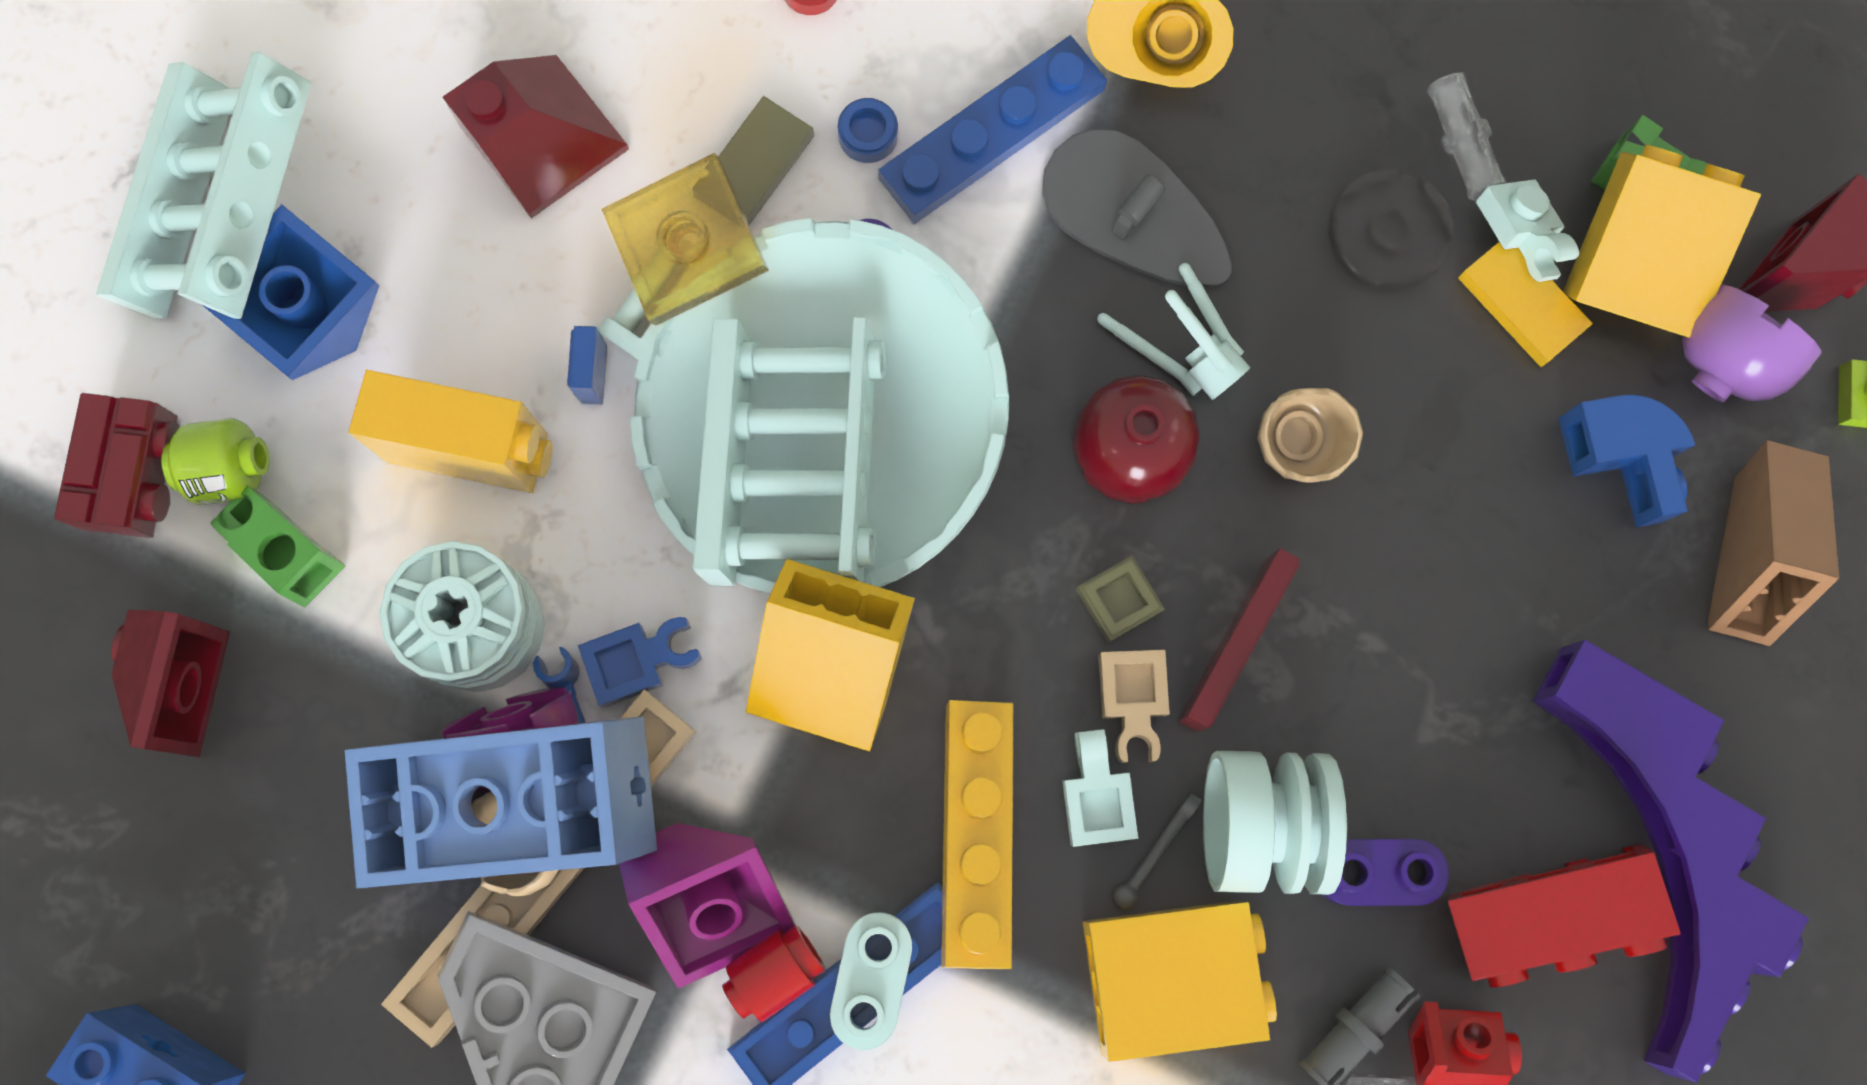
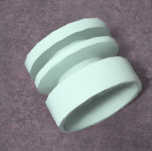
[379,541,545,692]
[1203,751,1347,895]

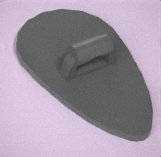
[1042,129,1232,288]

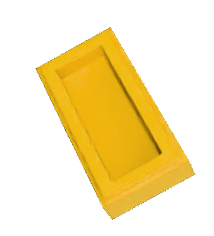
[1458,242,1593,367]

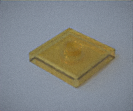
[601,153,769,326]

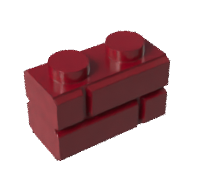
[54,393,180,538]

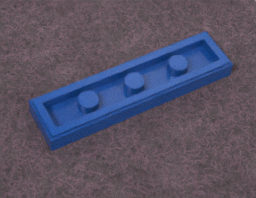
[727,882,943,1085]

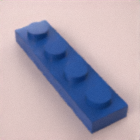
[878,35,1107,225]

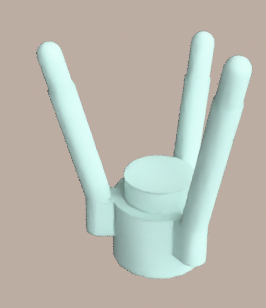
[1097,263,1251,400]

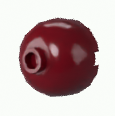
[1072,375,1200,504]

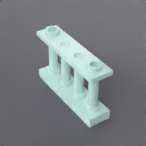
[96,51,312,319]
[693,317,886,586]

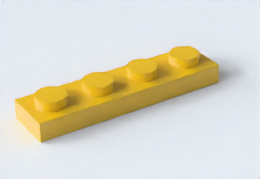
[941,700,1013,969]

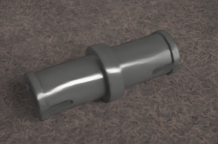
[1298,966,1421,1085]

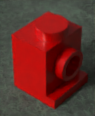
[1408,1001,1522,1085]

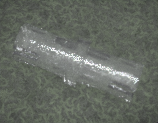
[1427,72,1507,200]

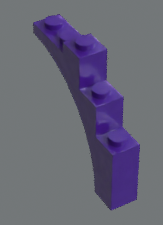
[1532,640,1809,1083]

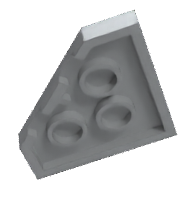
[437,911,656,1085]

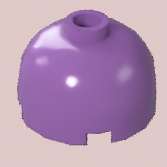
[1682,284,1822,402]

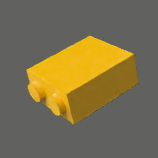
[1563,144,1761,338]
[348,369,553,493]
[745,558,915,752]
[1083,901,1277,1062]

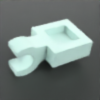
[1476,179,1579,282]
[1062,729,1138,847]

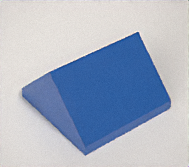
[202,204,380,381]

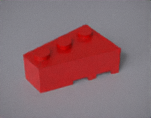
[1448,843,1681,988]

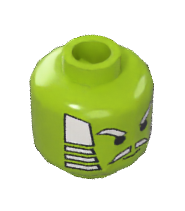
[162,418,270,505]

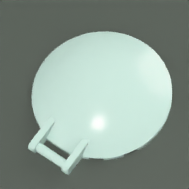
[598,218,1009,594]

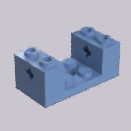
[345,716,657,889]

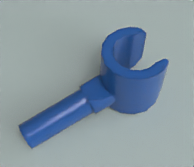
[533,647,586,723]

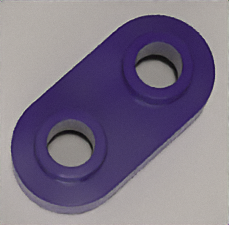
[1323,839,1449,906]

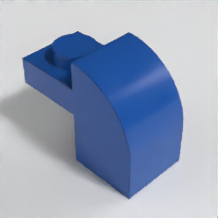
[1558,395,1696,528]

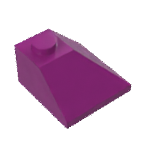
[619,823,796,989]

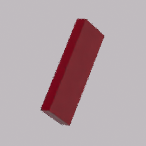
[1178,548,1300,732]

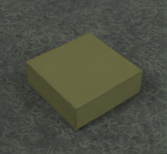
[1076,556,1165,643]

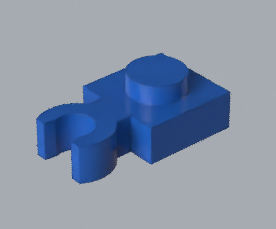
[578,617,702,708]

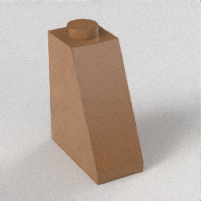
[1708,440,1839,646]

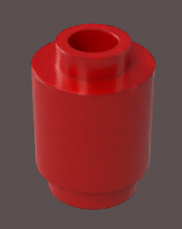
[722,925,826,1022]

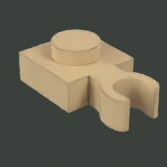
[1098,650,1170,763]

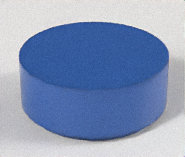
[837,98,898,163]

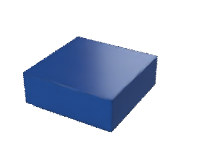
[567,326,607,405]

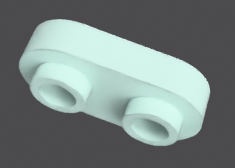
[830,912,912,1050]

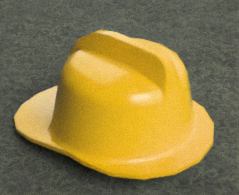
[1087,0,1234,87]

